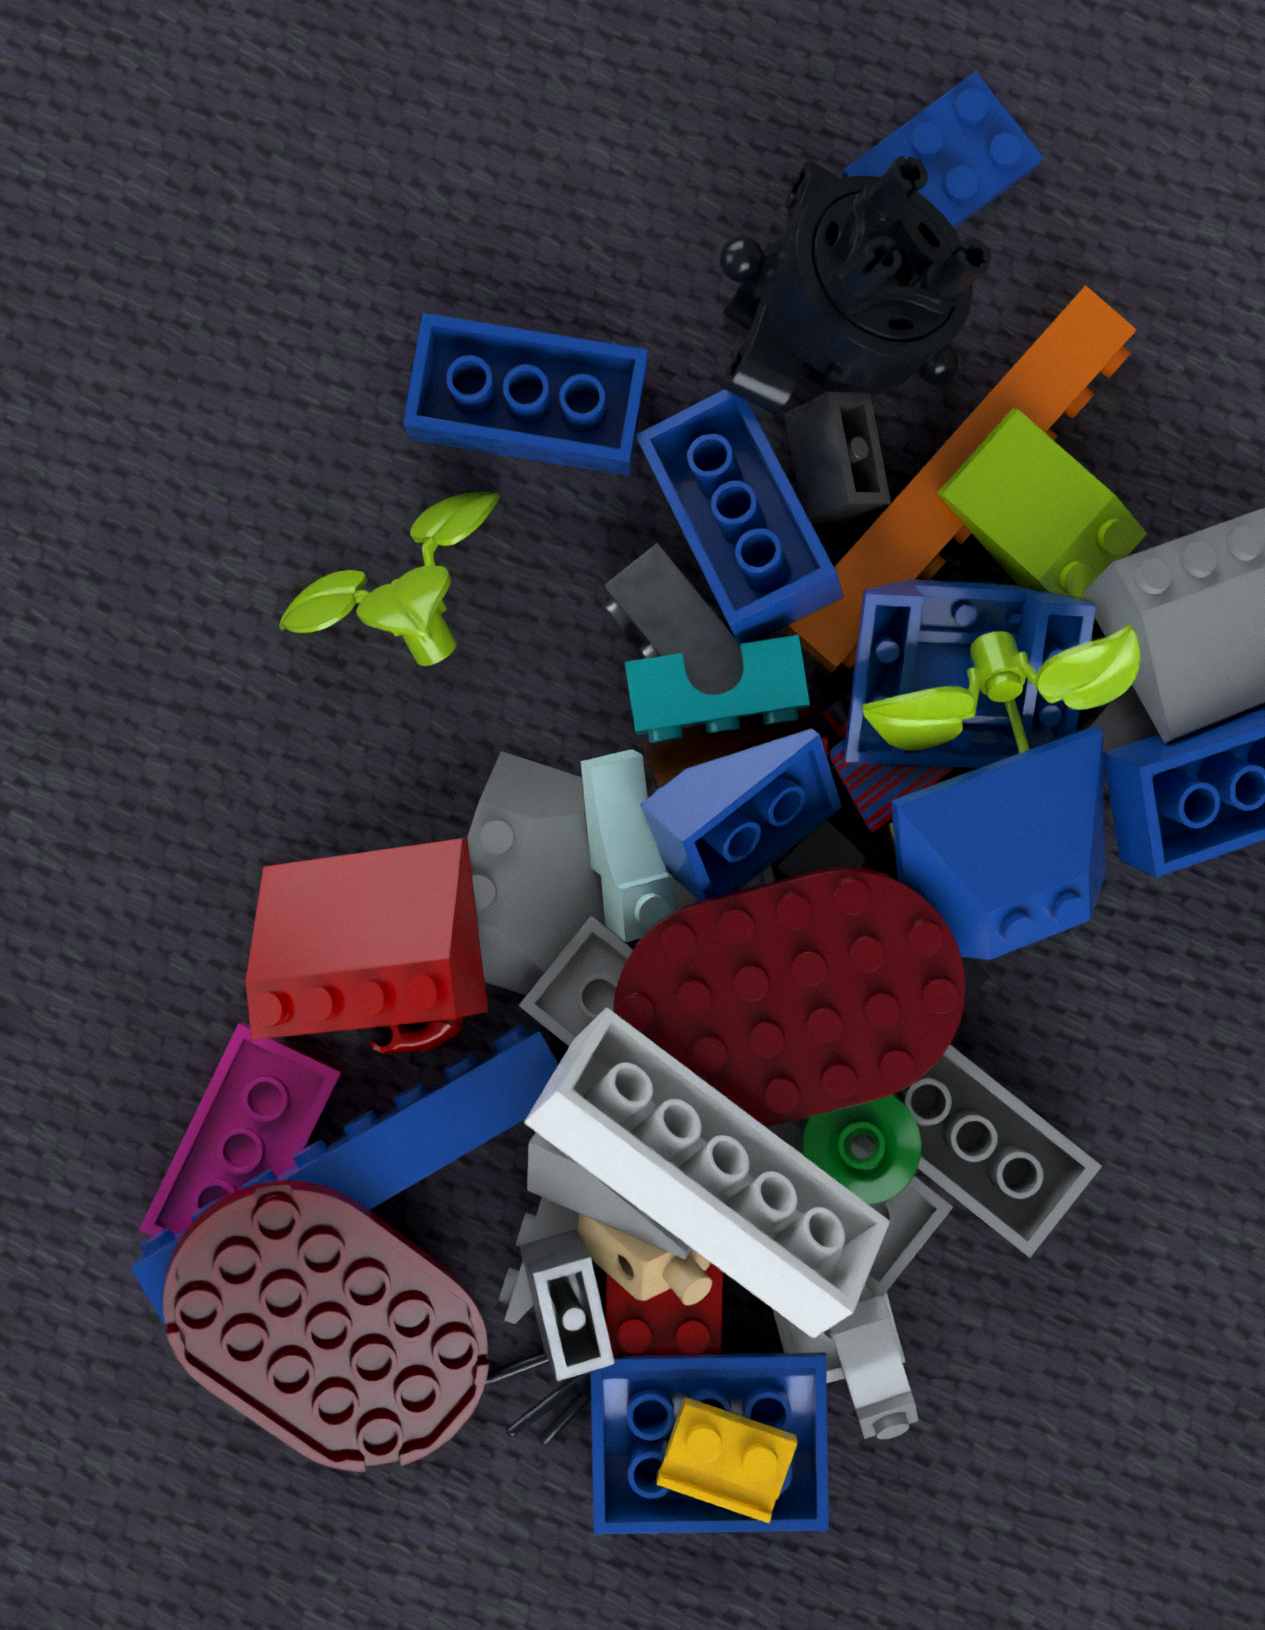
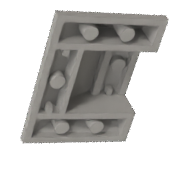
[467,751,605,995]

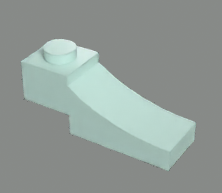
[581,749,675,943]

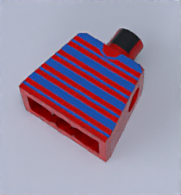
[821,693,956,835]

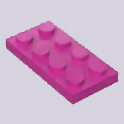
[139,1022,344,1236]

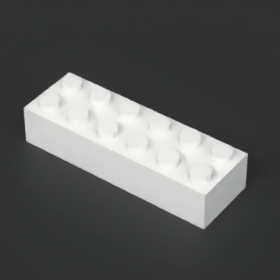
[524,1007,890,1339]

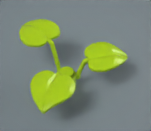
[278,492,500,666]
[862,623,1140,753]

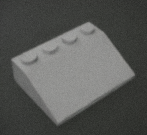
[1082,508,1265,744]

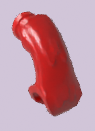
[369,1017,465,1055]

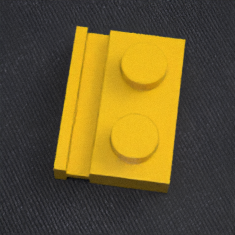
[656,1397,798,1523]

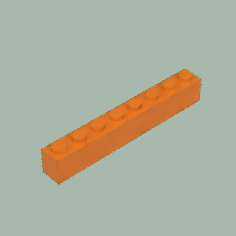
[782,285,1137,674]

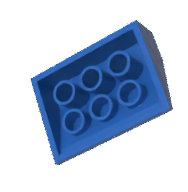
[591,1352,829,1534]

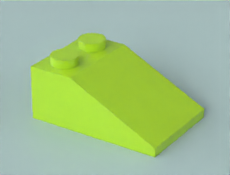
[937,408,1147,601]

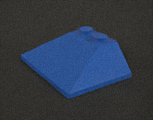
[844,579,1096,768]
[891,726,1106,960]

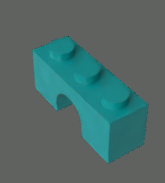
[625,635,810,743]

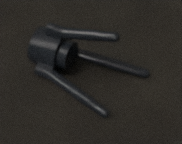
[485,1351,591,1445]

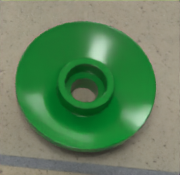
[803,1095,921,1205]

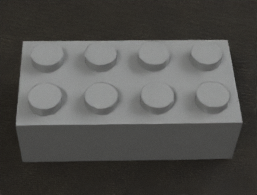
[892,1045,1102,1258]

